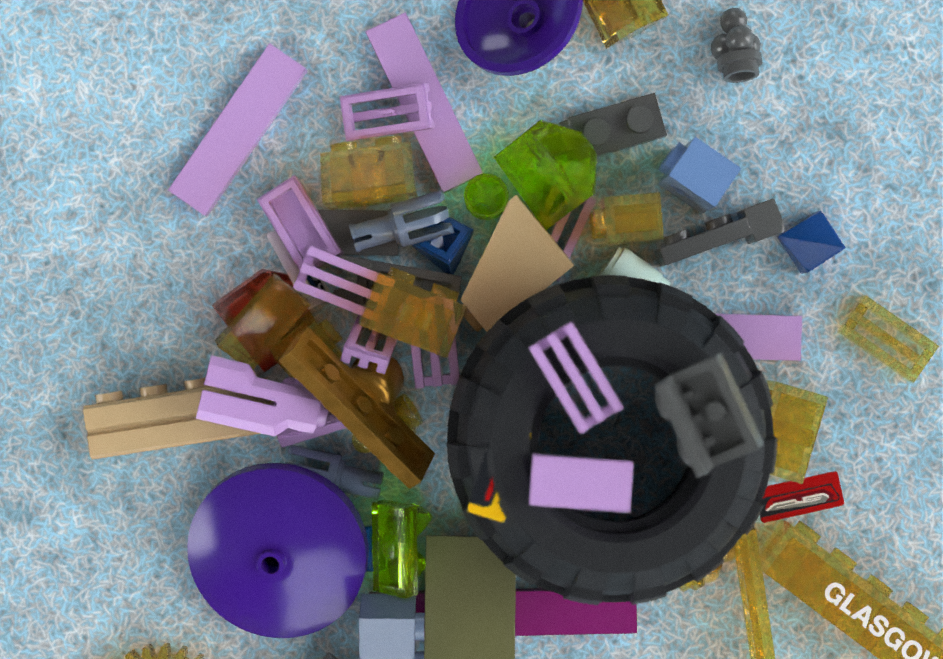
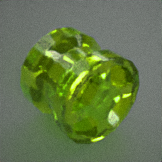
[464,173,509,221]

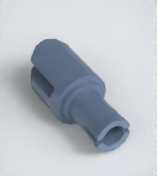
[349,190,455,252]
[285,445,384,501]

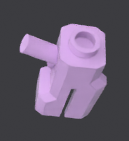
[196,356,328,437]

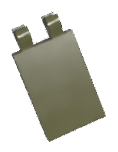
[424,535,516,659]

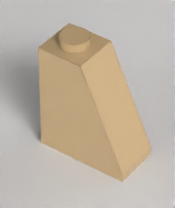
[460,195,574,332]

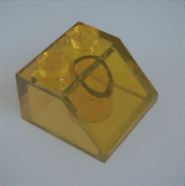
[320,136,419,210]

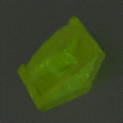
[493,120,597,230]

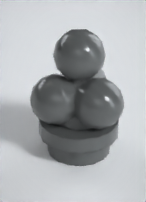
[710,7,762,83]

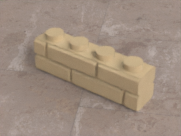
[83,370,271,460]

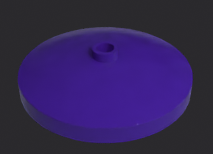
[187,463,369,638]

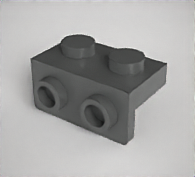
[655,353,764,477]

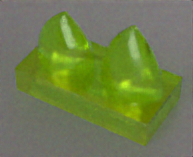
[372,499,433,599]

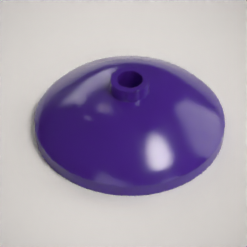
[455,0,583,76]

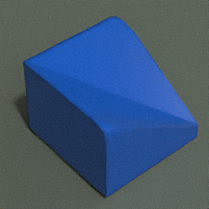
[777,211,846,274]

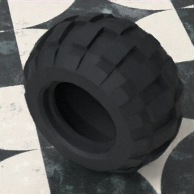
[447,275,777,605]

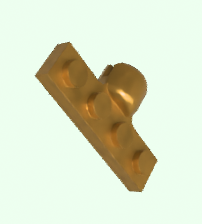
[279,327,435,489]

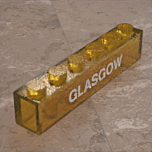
[751,520,943,659]

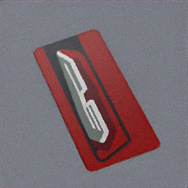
[760,471,844,523]

